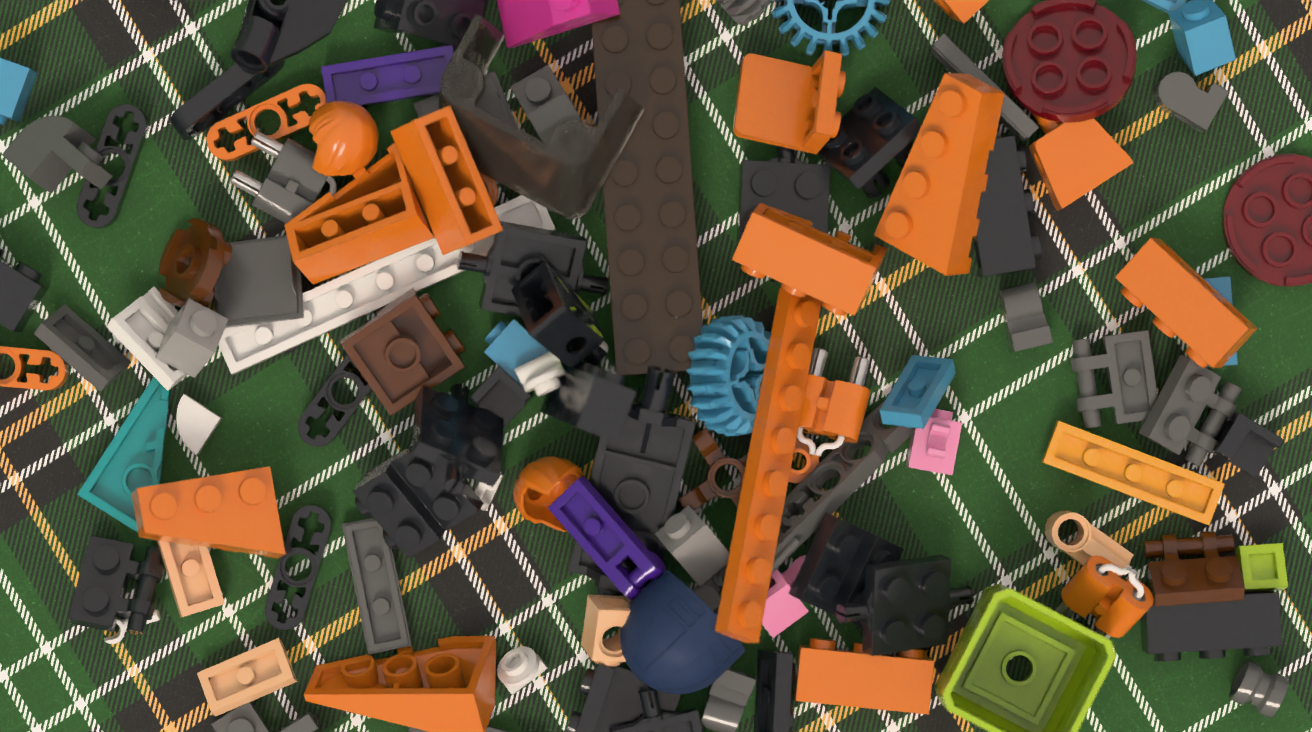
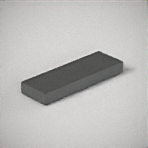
[930,34,1039,142]
[342,517,413,654]

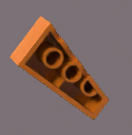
[874,73,1005,276]

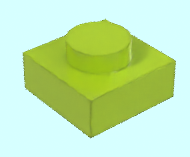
[1235,543,1288,592]

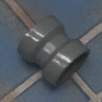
[1229,659,1289,718]

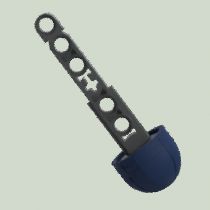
[620,402,914,694]

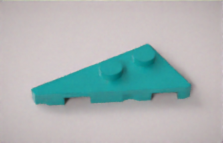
[77,377,170,541]

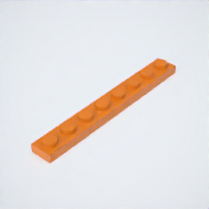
[715,287,822,643]

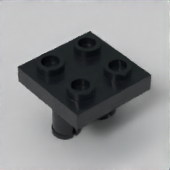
[817,87,922,198]

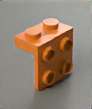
[733,50,846,155]

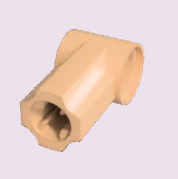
[1045,510,1134,578]

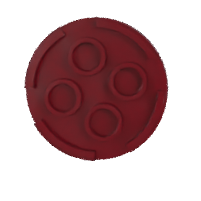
[1002,0,1137,123]
[1222,154,1312,287]

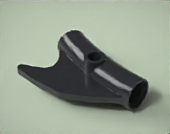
[230,0,347,73]

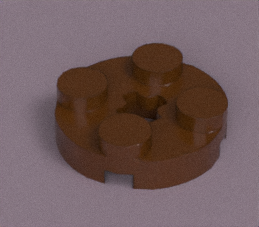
[159,218,232,307]

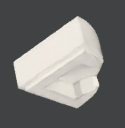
[176,394,222,455]
[475,470,505,511]

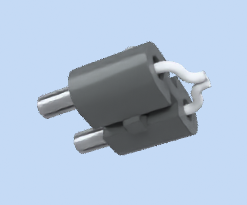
[230,131,337,223]

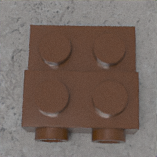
[340,288,466,416]

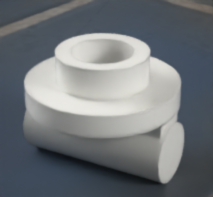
[514,351,566,397]
[497,646,548,695]

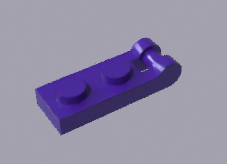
[548,476,666,600]

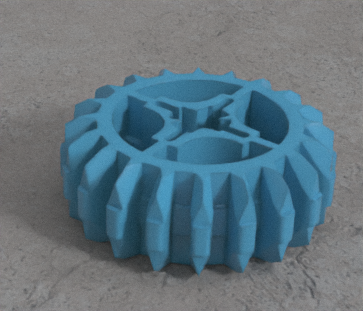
[772,0,890,57]
[686,315,771,436]

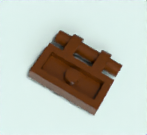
[1143,531,1245,607]

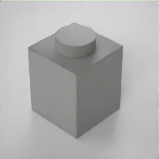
[155,298,228,378]
[655,505,729,587]

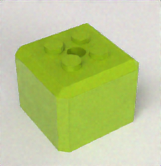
[934,584,1116,732]

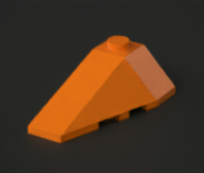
[304,636,496,732]

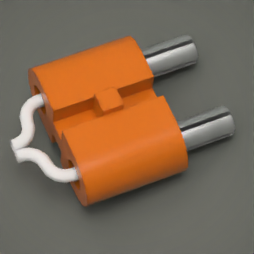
[797,348,871,456]
[1055,556,1154,639]

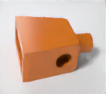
[1029,112,1134,211]

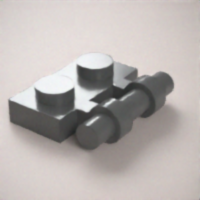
[1070,330,1158,428]
[1139,355,1242,467]

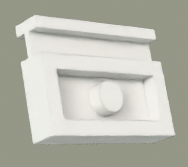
[106,287,188,391]

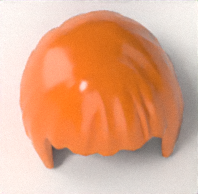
[308,101,379,176]
[513,456,585,532]

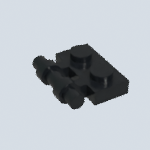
[69,535,165,636]

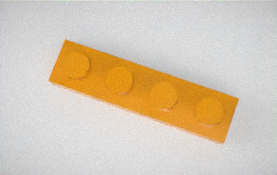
[1041,421,1225,525]

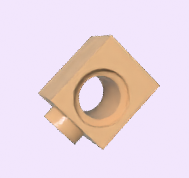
[581,595,632,667]

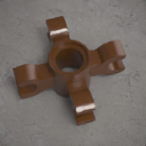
[678,428,748,510]

